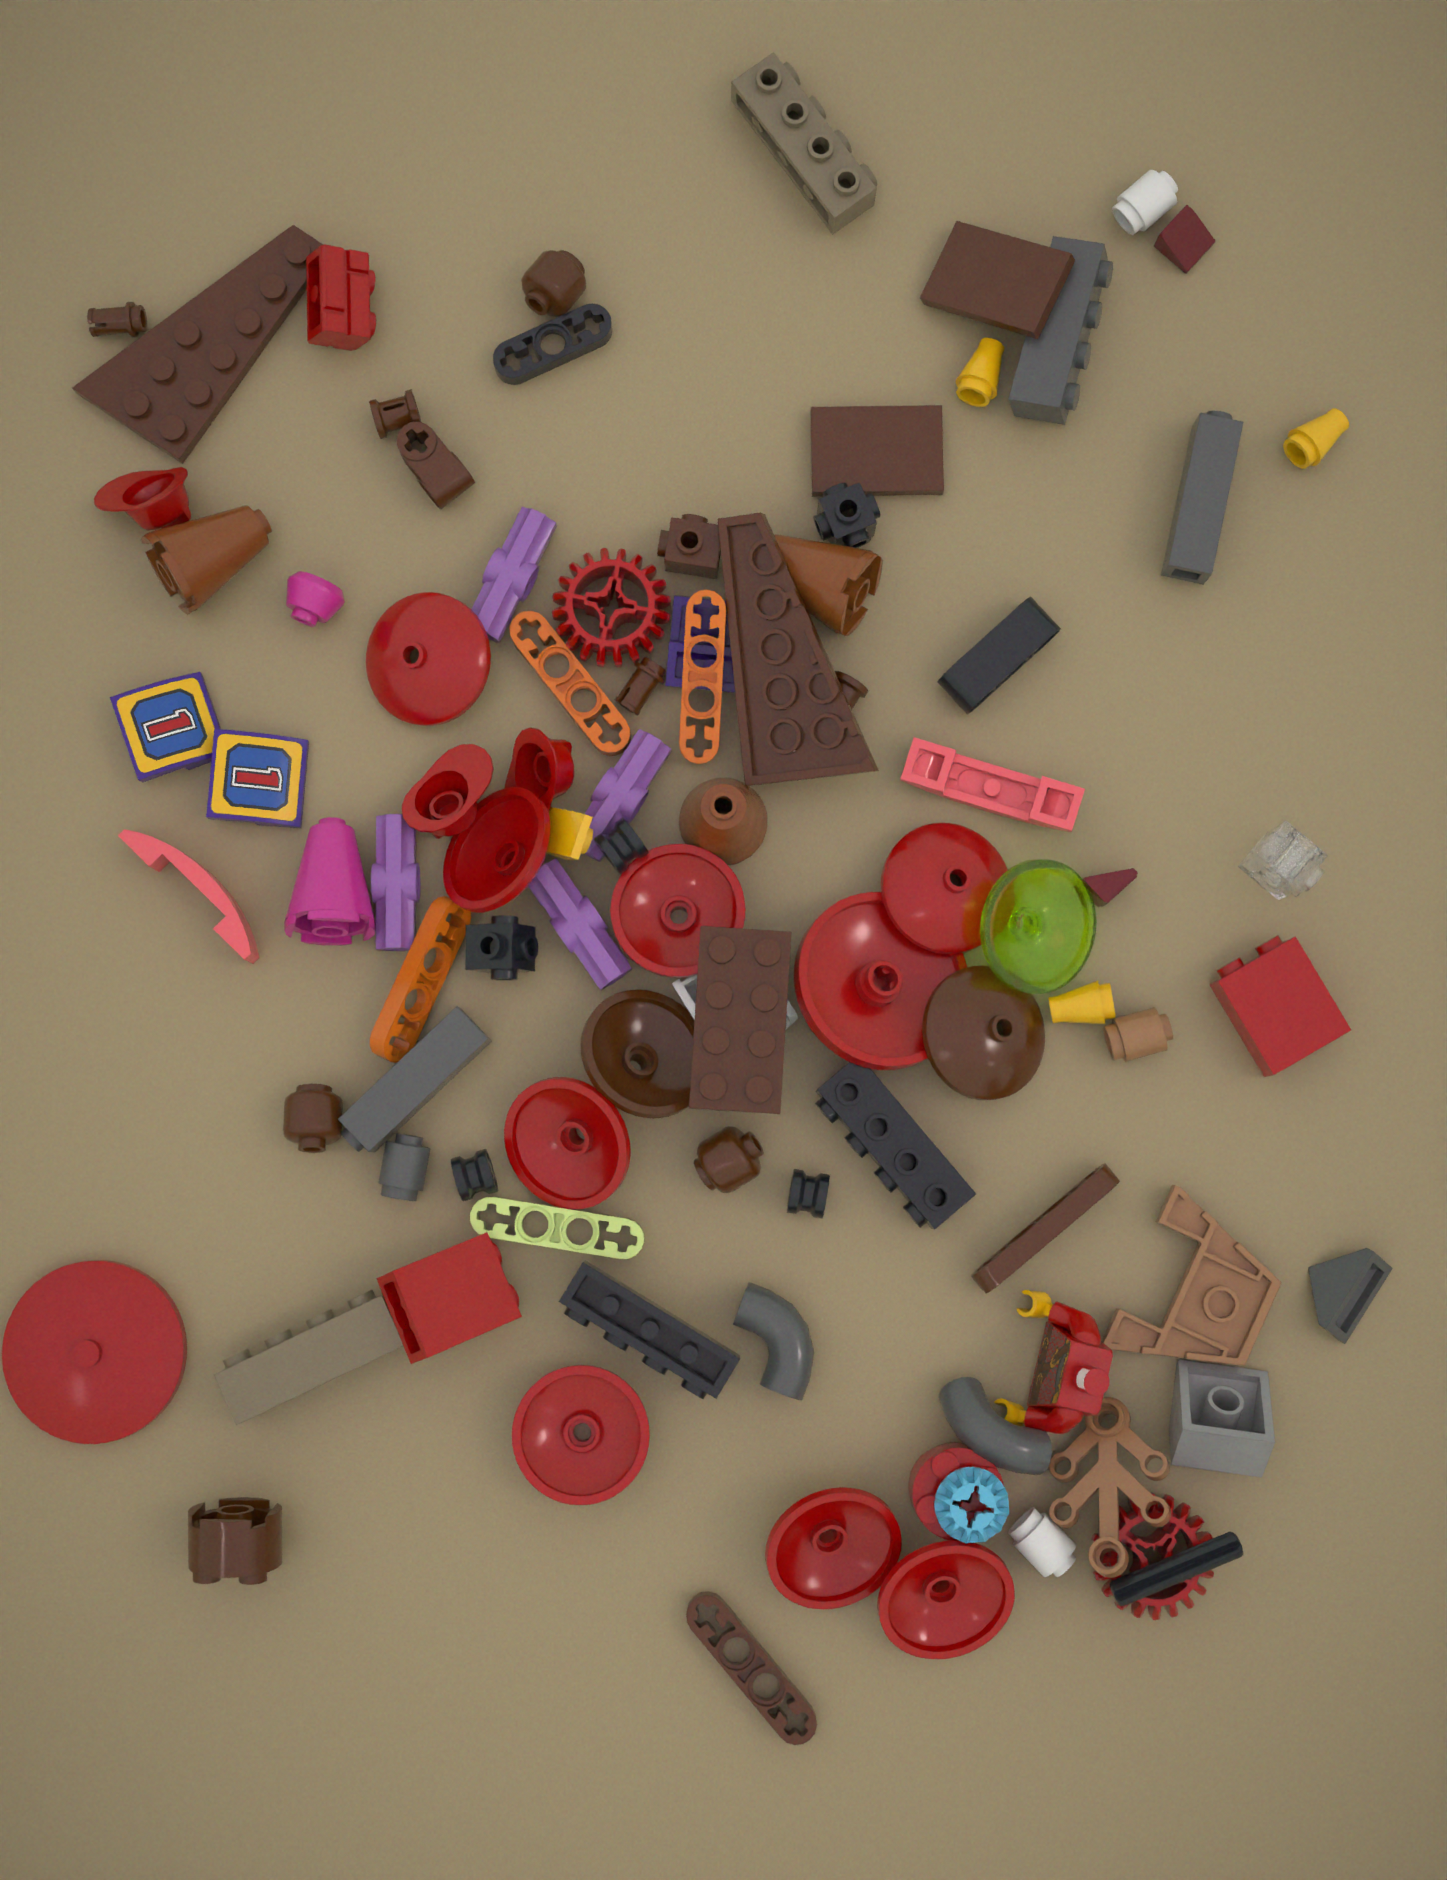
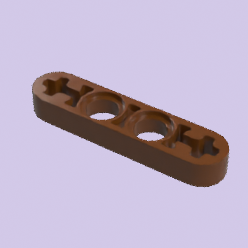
[971,1163,1120,1294]
[686,1591,817,1745]

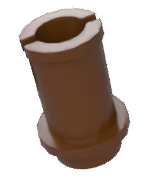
[87,302,147,337]
[614,657,666,716]

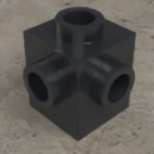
[813,482,880,548]
[465,915,538,981]

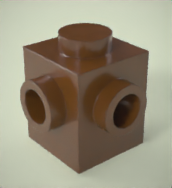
[657,514,721,579]

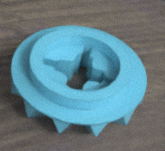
[934,1467,1010,1543]

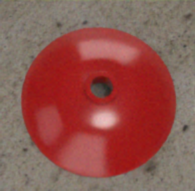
[366,592,491,726]
[443,787,550,913]
[881,823,1012,954]
[610,844,746,978]
[504,1077,631,1209]
[512,1365,650,1505]
[765,1487,902,1609]
[877,1540,1015,1659]

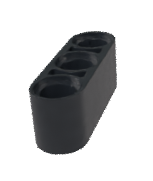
[937,596,1061,715]

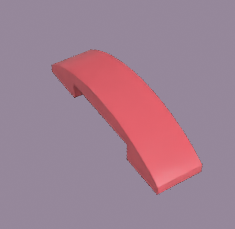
[900,737,1085,832]
[118,829,259,964]

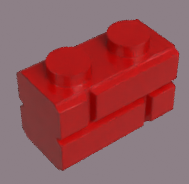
[306,244,376,351]

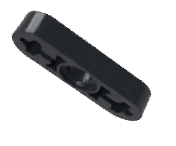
[493,304,612,385]

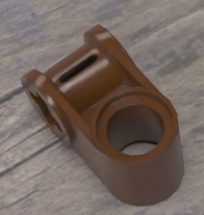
[397,422,475,510]

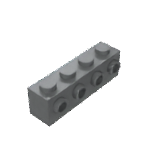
[1008,236,1113,425]

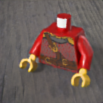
[994,1290,1113,1434]

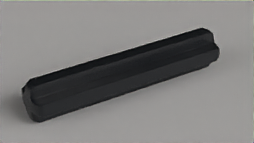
[1110,1532,1244,1606]

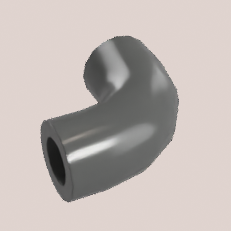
[733,1282,814,1400]
[939,1377,1052,1475]

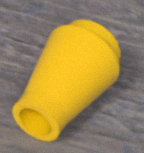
[956,338,1005,407]
[1283,408,1349,469]
[1048,980,1116,1024]

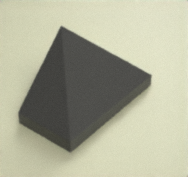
[1308,1248,1393,1344]

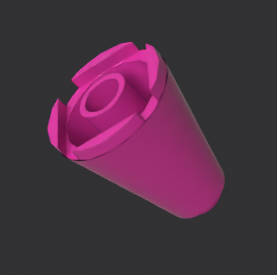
[284,817,375,945]

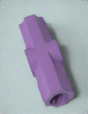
[472,506,557,643]
[585,729,672,862]
[371,814,421,951]
[528,858,632,990]

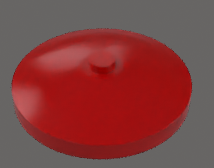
[793,892,967,1070]
[2,1260,187,1444]

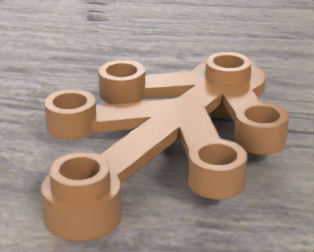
[1049,1397,1171,1578]

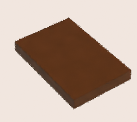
[920,221,1075,339]
[810,405,944,497]

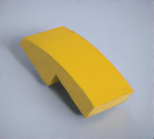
[547,807,593,860]

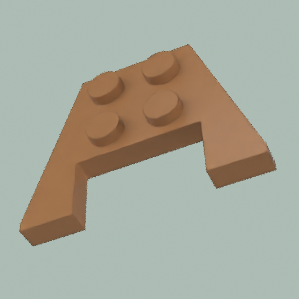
[1102,1185,1282,1366]

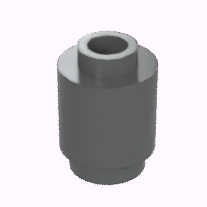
[378,1133,431,1201]

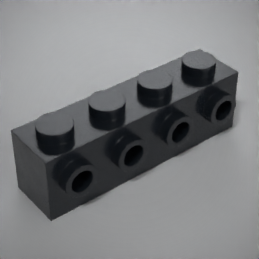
[815,1062,976,1229]
[559,1260,740,1399]

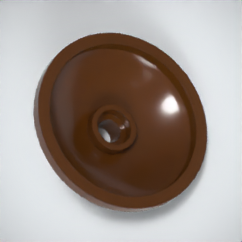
[922,965,1045,1100]
[581,990,694,1119]

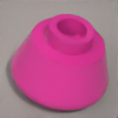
[286,571,345,627]

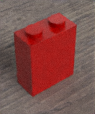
[1209,935,1351,1077]
[376,1232,522,1364]

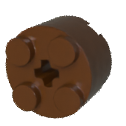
[188,1497,282,1585]

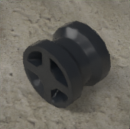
[593,817,649,874]
[451,1149,498,1202]
[787,1169,830,1219]

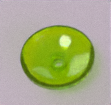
[980,859,1097,994]

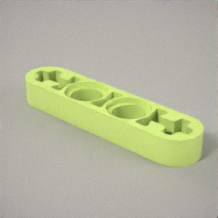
[470,1197,645,1259]

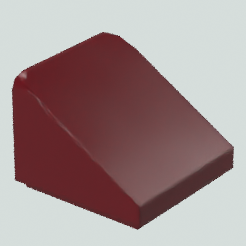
[1154,205,1215,274]
[1077,868,1138,908]

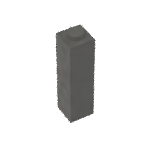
[1161,411,1244,585]
[338,1006,492,1152]

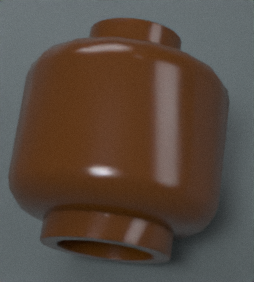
[521,250,586,317]
[283,1084,343,1153]
[694,1126,764,1193]

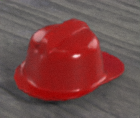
[94,467,191,531]
[505,727,574,812]
[402,744,494,839]

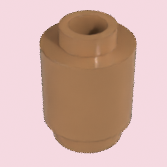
[1103,1007,1173,1062]

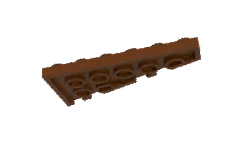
[72,225,323,464]
[717,512,879,786]

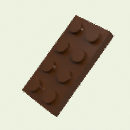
[689,926,792,1114]

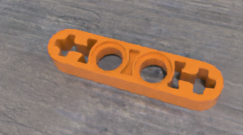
[679,589,727,764]
[509,611,631,756]
[370,896,471,1063]

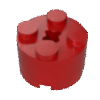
[908,1442,1004,1540]

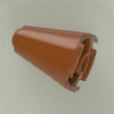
[141,505,272,615]
[774,534,883,636]
[679,778,767,865]

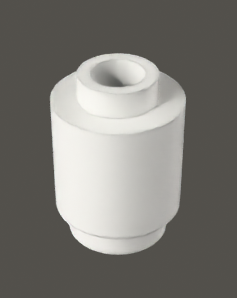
[1112,169,1178,235]
[1008,1507,1076,1577]

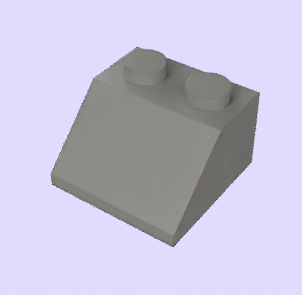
[1169,1359,1275,1477]

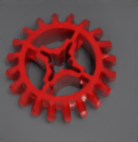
[552,548,671,668]
[1092,1492,1214,1620]

